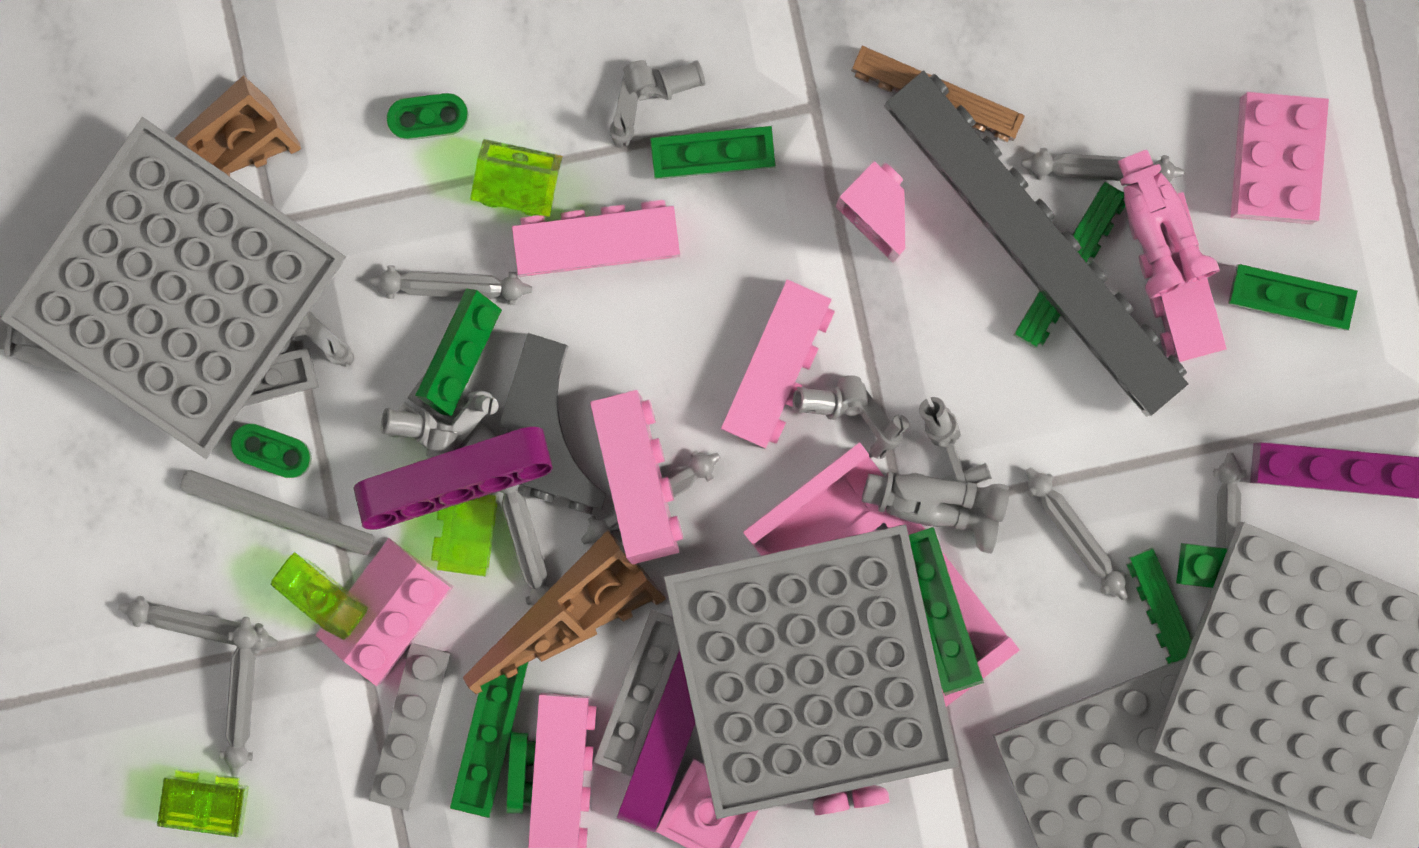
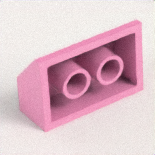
[835,161,905,263]
[316,538,454,686]

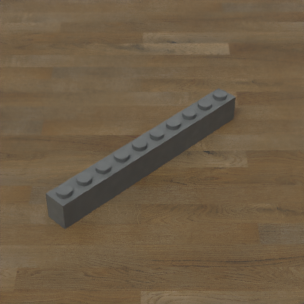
[884,70,1189,417]

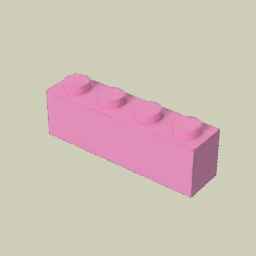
[1128,192,1227,362]
[512,200,680,277]
[721,279,835,449]
[590,390,683,565]
[528,693,597,848]

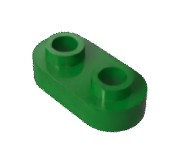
[387,93,469,140]
[231,424,312,478]
[507,732,536,814]

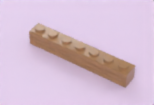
[851,45,1025,143]

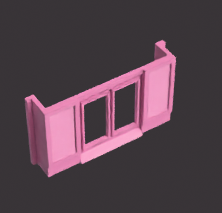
[743,442,1020,707]

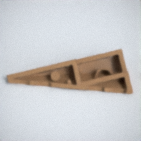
[174,75,301,176]
[463,530,666,694]

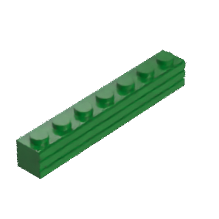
[1013,182,1125,348]
[1126,548,1192,664]

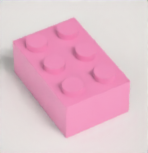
[1230,92,1329,224]

